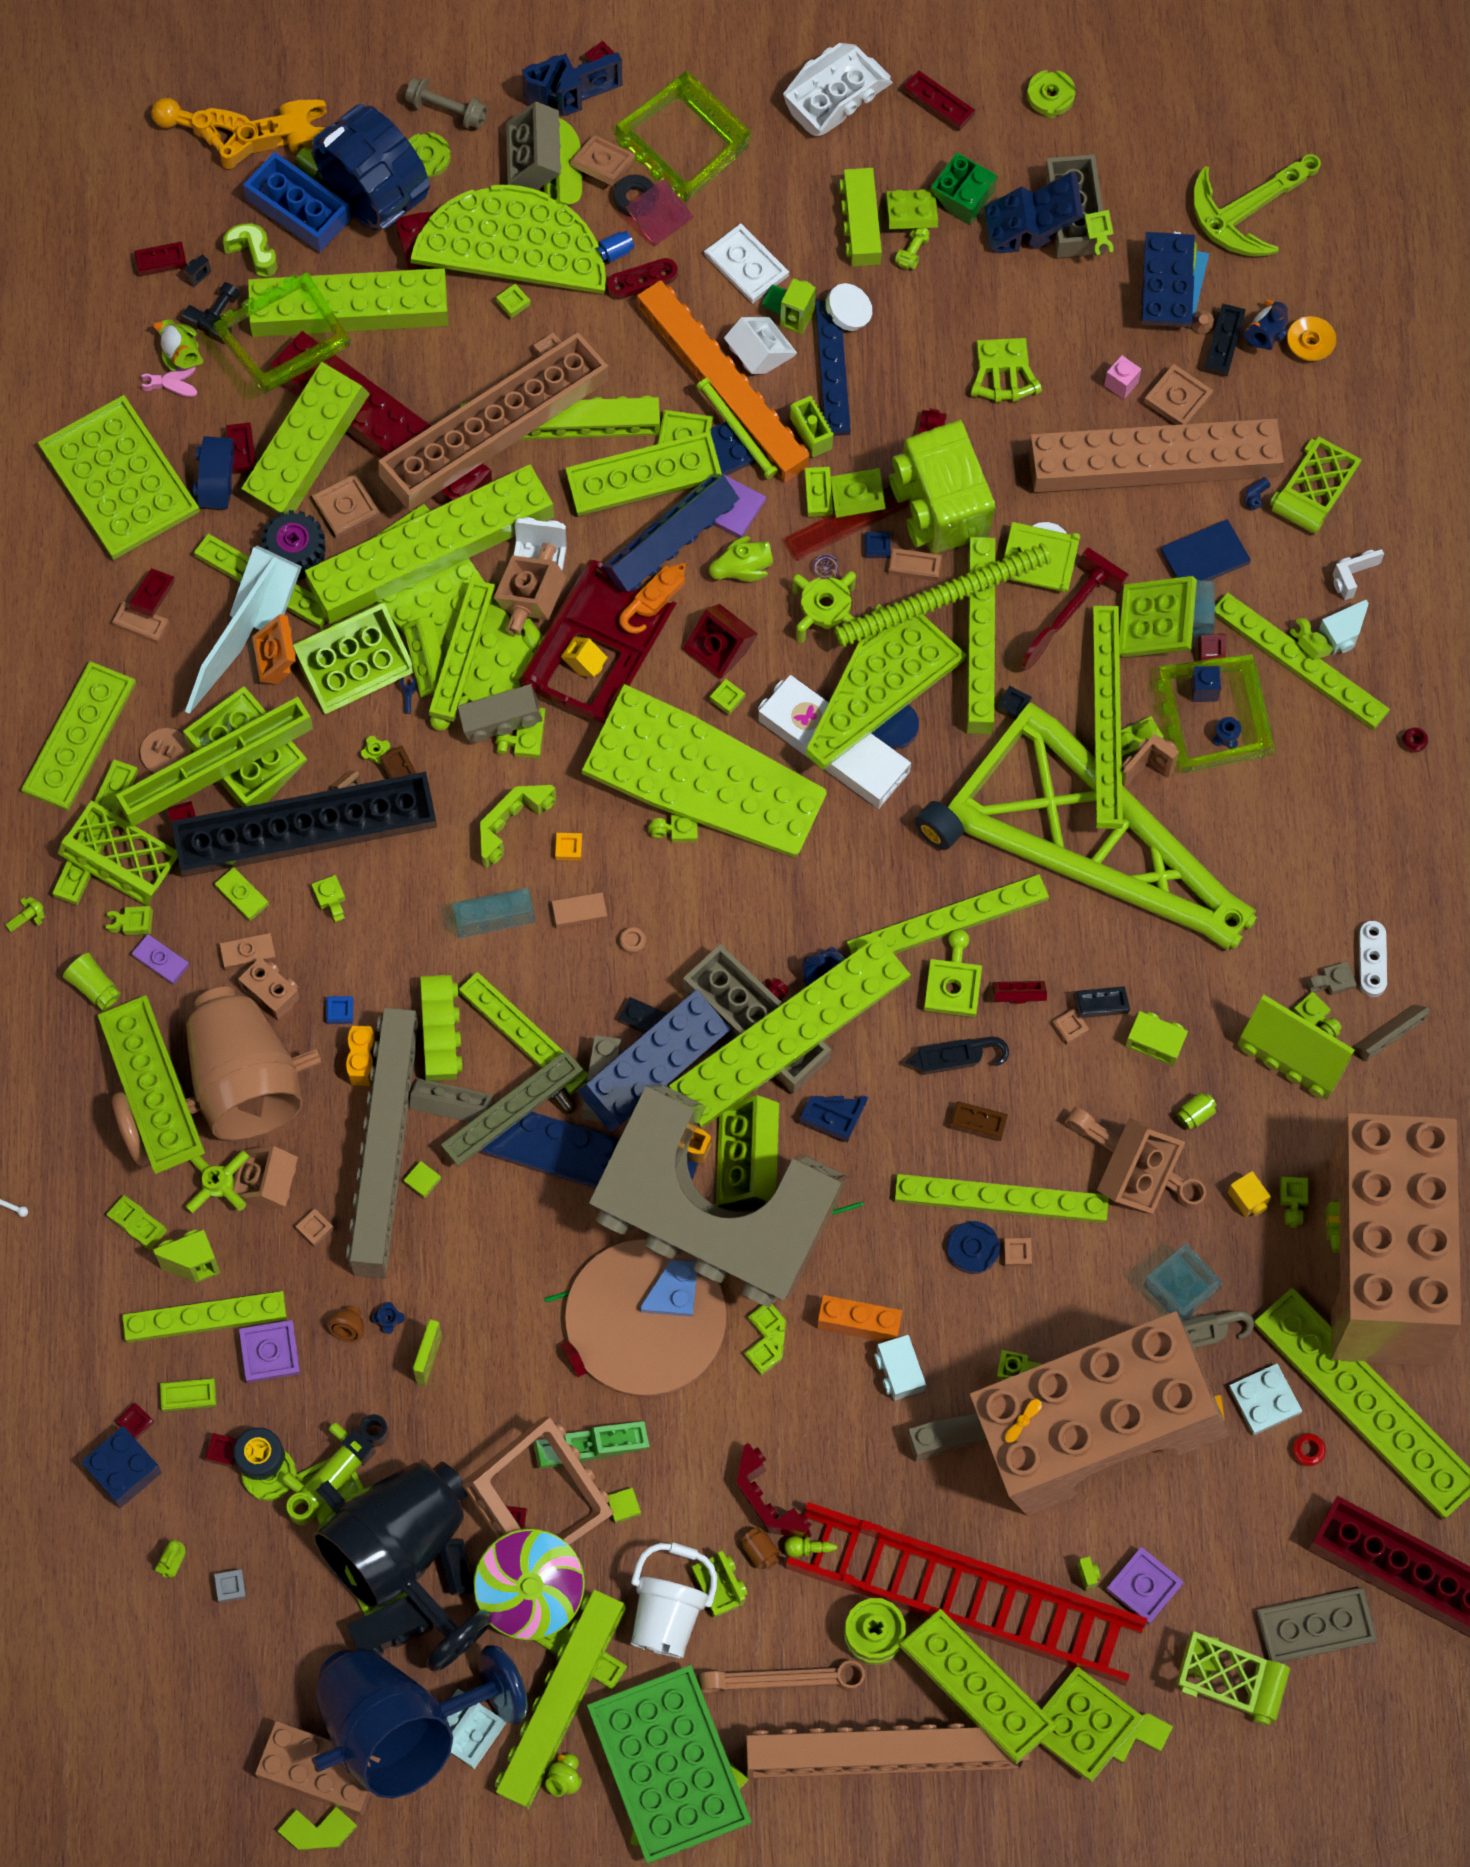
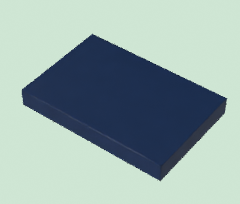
[1160,519,1251,586]

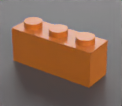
[817,1295,903,1342]

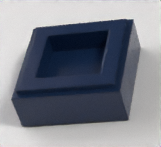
[865,532,891,558]

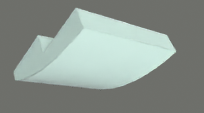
[446,1689,506,1769]

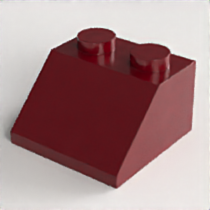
[683,604,758,679]

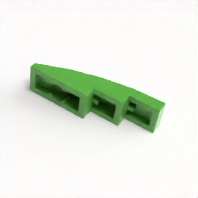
[533,1421,650,1469]

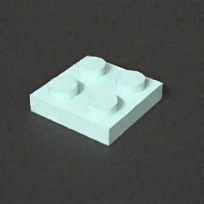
[1229,1363,1302,1436]

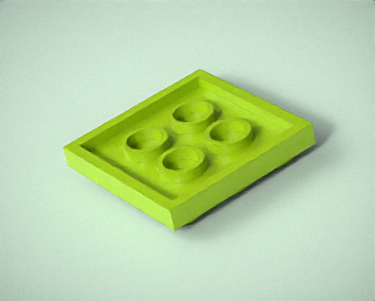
[1119,576,1197,658]
[1040,1666,1143,1783]

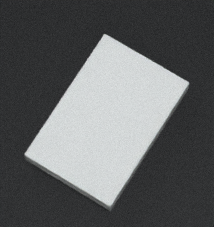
[704,224,789,304]

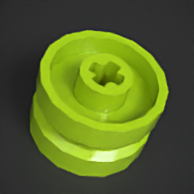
[844,1598,906,1665]

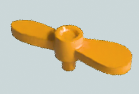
[1005,1399,1042,1443]

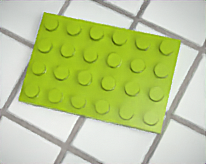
[38,395,200,560]

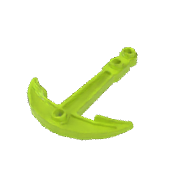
[1193,154,1321,256]

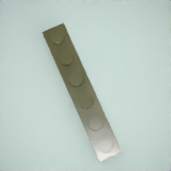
[441,1050,583,1167]

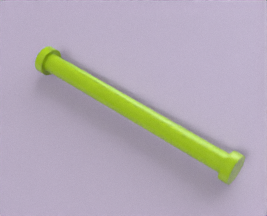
[696,378,779,479]

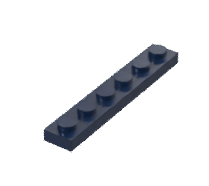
[816,300,851,436]

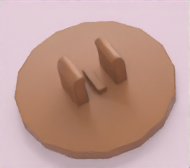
[140,728,191,774]

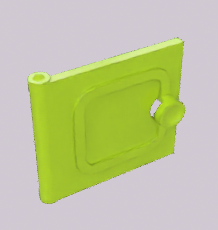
[1004,522,1080,592]

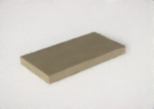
[1256,1587,1378,1663]

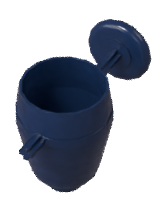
[312,1645,528,1799]

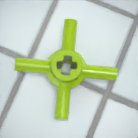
[186,1150,250,1213]

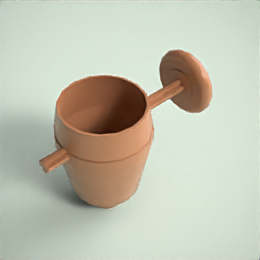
[111,987,322,1167]

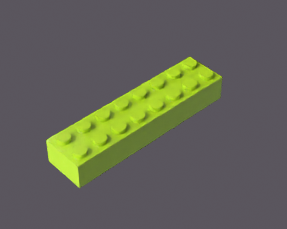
[248,268,449,337]

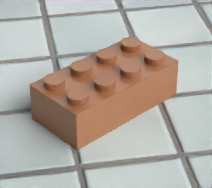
[255,1721,380,1817]

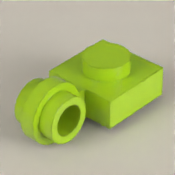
[648,815,698,843]
[1293,992,1342,1038]
[1280,1177,1308,1228]

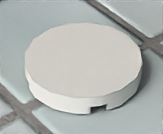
[825,283,872,331]

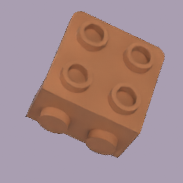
[1122,734,1179,788]

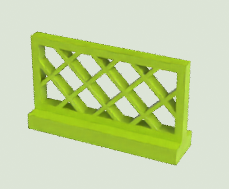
[58,800,178,906]

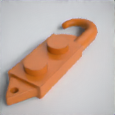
[619,563,686,633]

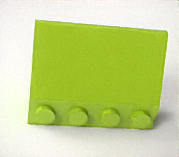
[293,602,414,714]
[183,686,307,807]
[1238,994,1355,1100]

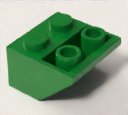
[931,152,998,225]

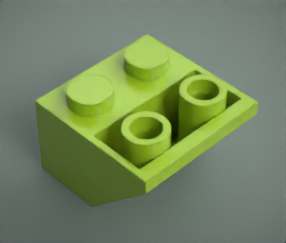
[153,1230,221,1283]

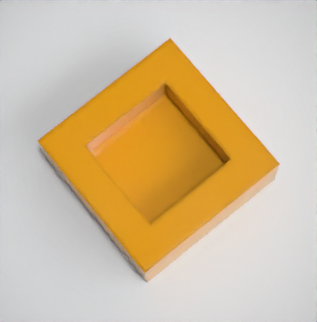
[555,833,582,861]

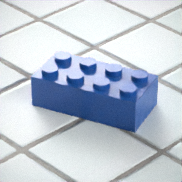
[243,152,351,252]

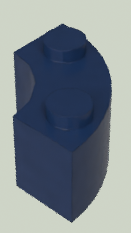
[193,436,235,509]

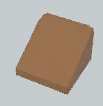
[331,770,361,790]

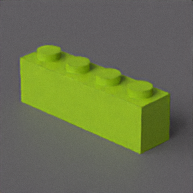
[839,168,882,267]

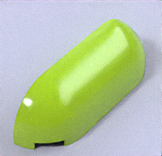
[544,118,582,206]

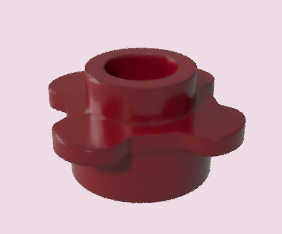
[765,978,788,1003]

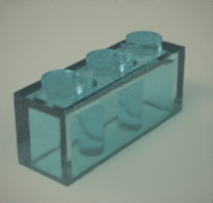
[452,888,535,938]

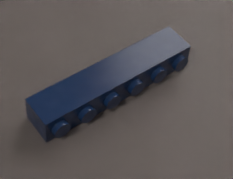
[602,473,740,592]

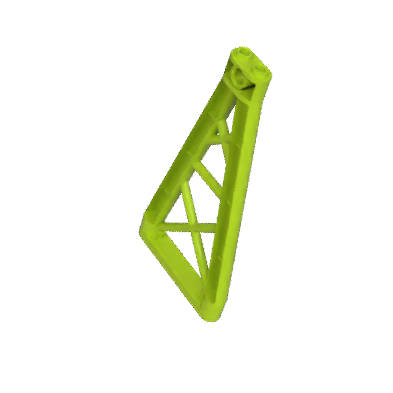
[948,702,1258,951]

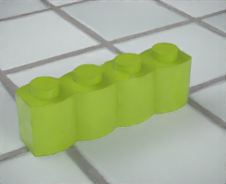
[420,975,462,1081]

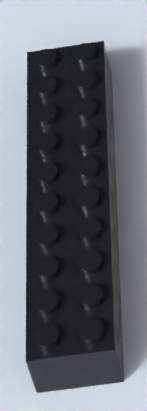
[171,772,437,877]

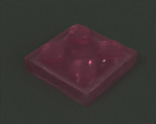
[625,178,694,247]

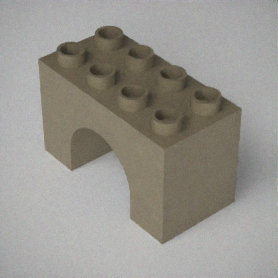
[589,1083,850,1307]

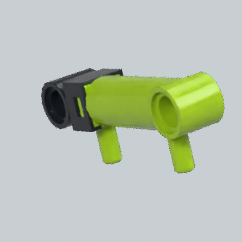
[282,1414,389,1525]

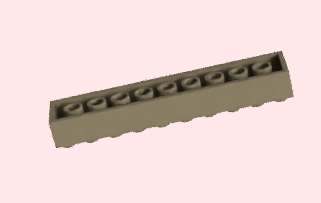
[346,1008,419,1279]

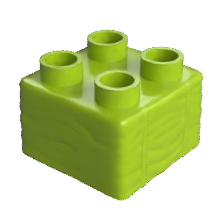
[889,420,995,554]

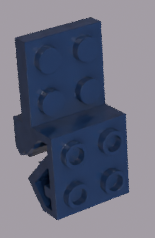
[522,52,623,116]
[984,172,1083,253]
[1141,232,1195,328]

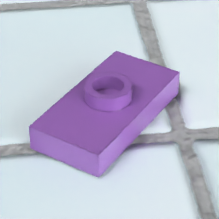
[132,934,190,986]

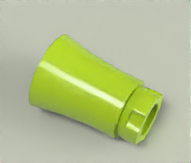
[63,952,121,1011]

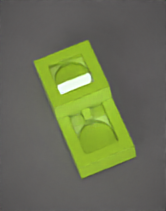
[106,1195,167,1250]

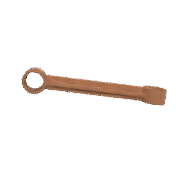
[1065,1107,1206,1209]
[698,1660,865,1693]

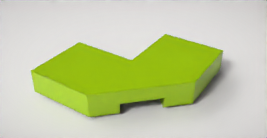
[744,1304,786,1376]
[1112,1713,1173,1764]
[278,1807,358,1851]

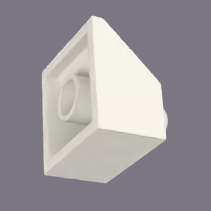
[724,317,797,374]

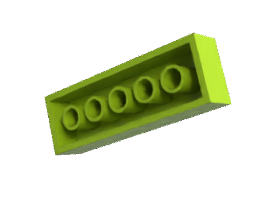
[241,362,370,515]

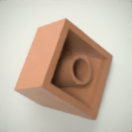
[233,1146,298,1209]

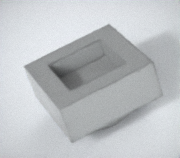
[214,1569,246,1603]

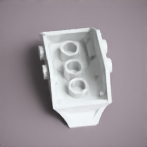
[783,43,893,136]

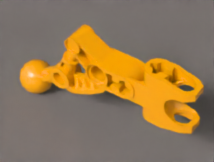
[151,97,327,169]

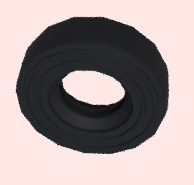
[613,174,657,217]

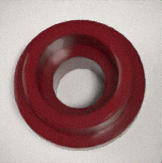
[1402,727,1428,752]

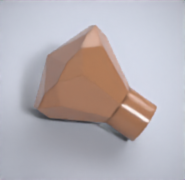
[1191,310,1215,334]

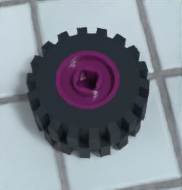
[261,510,326,580]

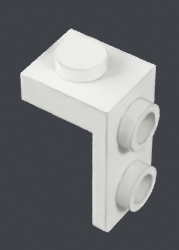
[1333,549,1384,601]

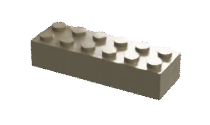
[683,944,831,1094]

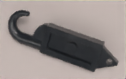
[905,1036,1009,1075]

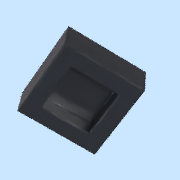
[184,254,211,287]
[997,686,1032,719]

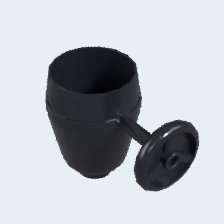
[313,1461,492,1672]

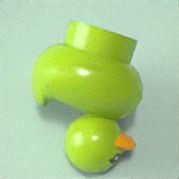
[546,1753,582,1797]

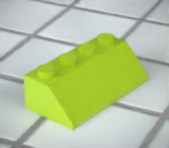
[716,1095,779,1209]

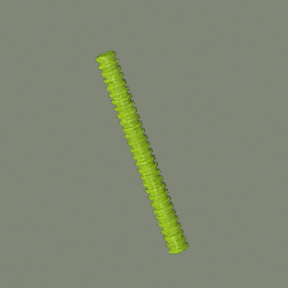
[834,543,1051,648]

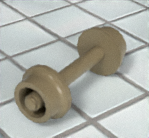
[405,77,488,129]

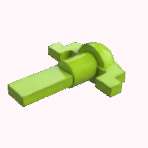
[5,897,45,932]

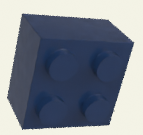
[81,1426,162,1508]

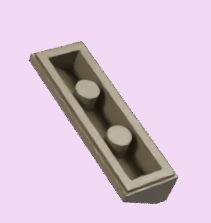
[1354,1005,1430,1062]
[409,1078,493,1122]

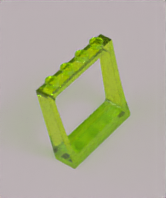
[615,71,752,203]
[214,272,351,394]
[1157,654,1277,773]

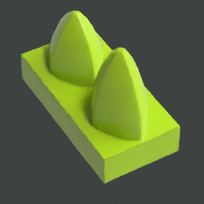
[1121,716,1164,760]

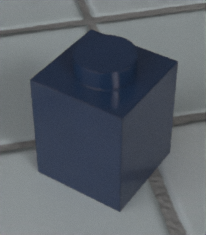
[1191,666,1221,702]

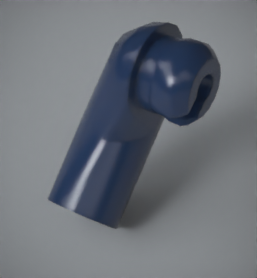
[1245,477,1270,510]

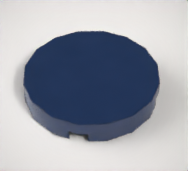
[871,704,919,750]
[947,1221,1000,1274]

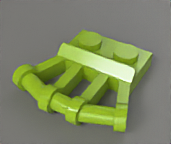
[971,338,1042,403]

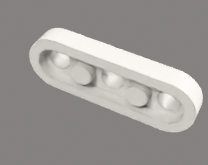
[1359,921,1387,997]

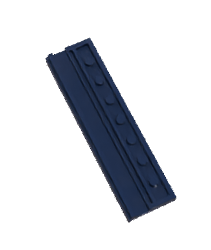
[479,1101,698,1189]

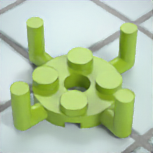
[792,571,857,643]

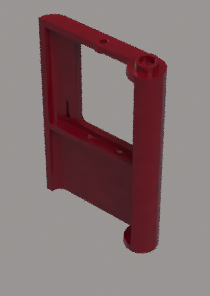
[518,560,677,724]

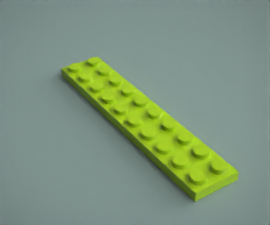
[669,935,911,1129]
[1254,1287,1470,1520]

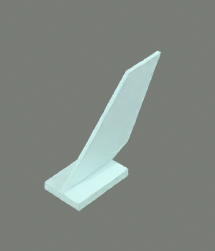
[185,546,302,714]

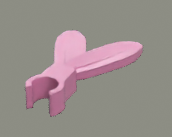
[141,366,197,397]

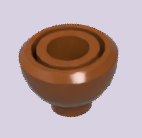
[327,1306,364,1342]

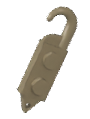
[1182,1310,1254,1348]

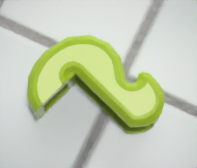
[223,223,278,277]

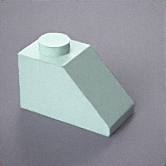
[1319,600,1369,655]

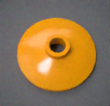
[1287,316,1336,361]

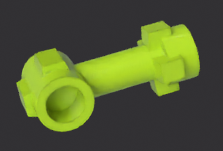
[895,228,930,270]

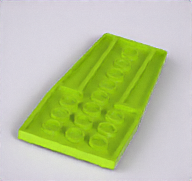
[372,504,533,702]
[581,684,827,858]

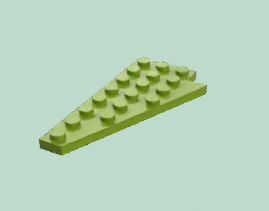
[805,604,967,770]

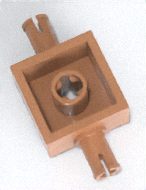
[494,542,567,636]

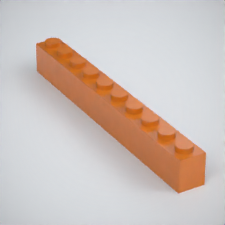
[637,280,810,483]

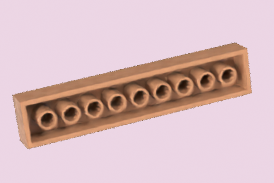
[378,332,609,511]
[1028,418,1284,492]
[746,1724,1029,1779]

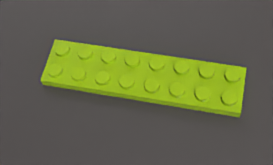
[98,995,205,1174]

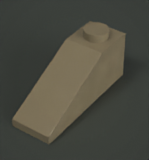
[907,1413,987,1462]

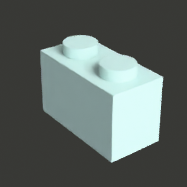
[874,1335,926,1401]

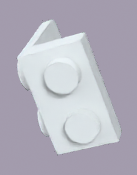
[514,517,567,572]

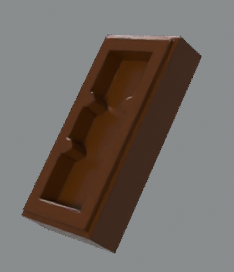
[379,745,416,778]
[950,1101,1008,1141]

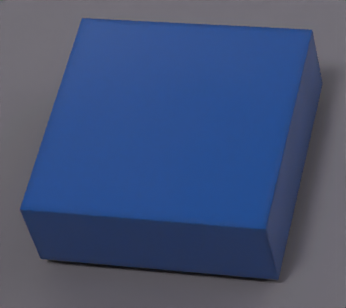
[327,996,354,1024]

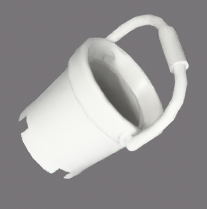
[630,1542,717,1658]

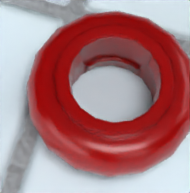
[1292,1433,1326,1467]

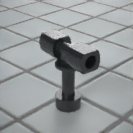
[182,282,240,344]

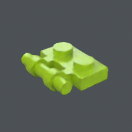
[495,708,546,759]

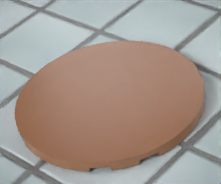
[565,1239,726,1397]

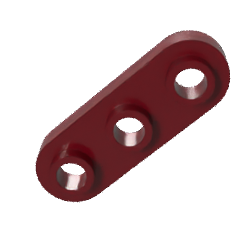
[607,258,678,299]

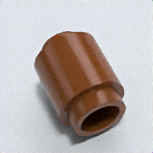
[741,1527,780,1570]

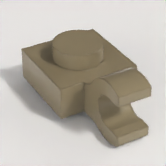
[1308,962,1357,995]

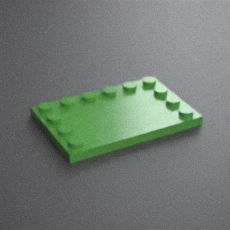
[587,1665,752,1865]

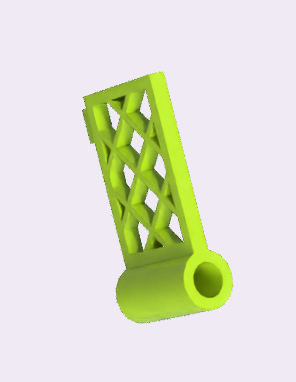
[1270,436,1362,535]
[1176,1631,1290,1726]

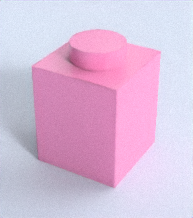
[1104,355,1141,400]

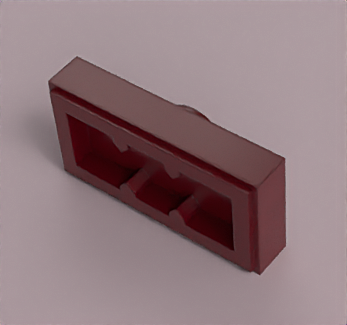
[134,241,187,276]
[993,981,1047,1004]

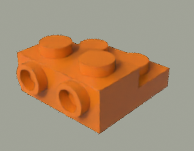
[252,614,296,684]

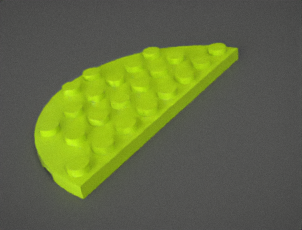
[410,185,606,294]

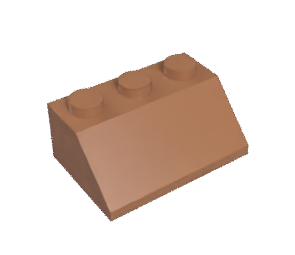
[1097,1118,1185,1214]

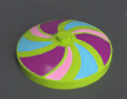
[474,1528,585,1640]

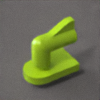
[155,1540,186,1578]

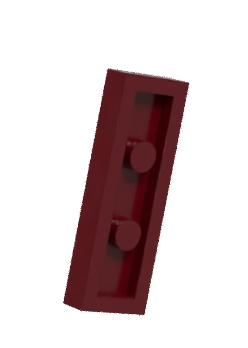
[903,70,975,131]

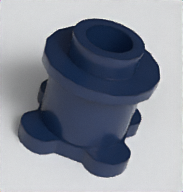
[1213,717,1241,749]

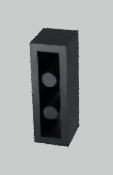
[347,1595,434,1656]

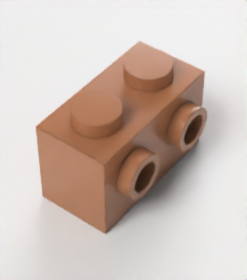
[238,957,300,1020]

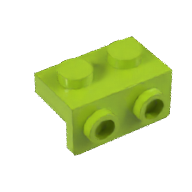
[691,1550,748,1618]

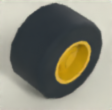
[914,801,964,850]
[234,1427,284,1480]

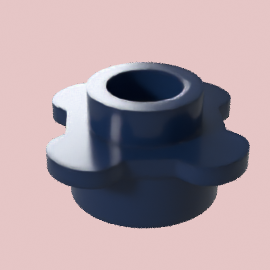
[372,1302,405,1334]

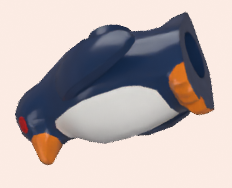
[1244,299,1289,350]

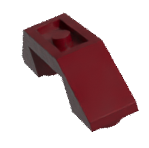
[736,1443,812,1539]

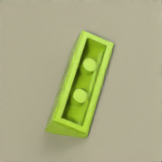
[403,617,444,698]

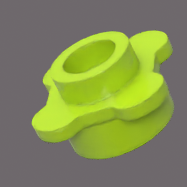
[361,736,391,764]

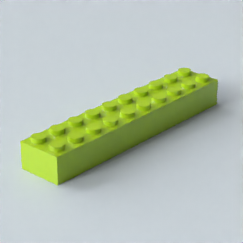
[305,464,554,624]

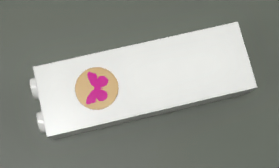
[758,675,911,809]

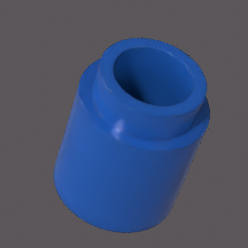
[597,231,634,263]

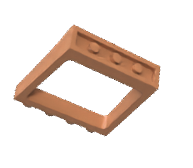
[461,1417,614,1545]

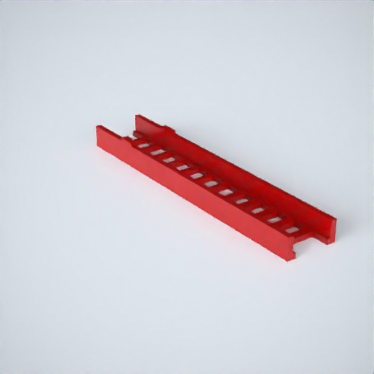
[786,1502,1148,1686]

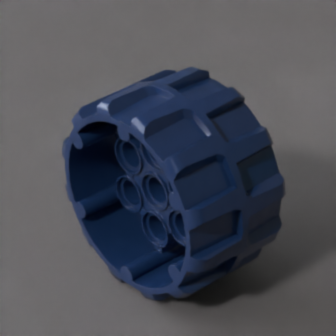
[311,104,430,230]

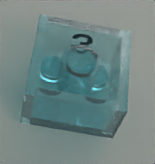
[1144,1243,1223,1321]

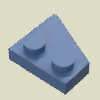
[641,1260,697,1317]

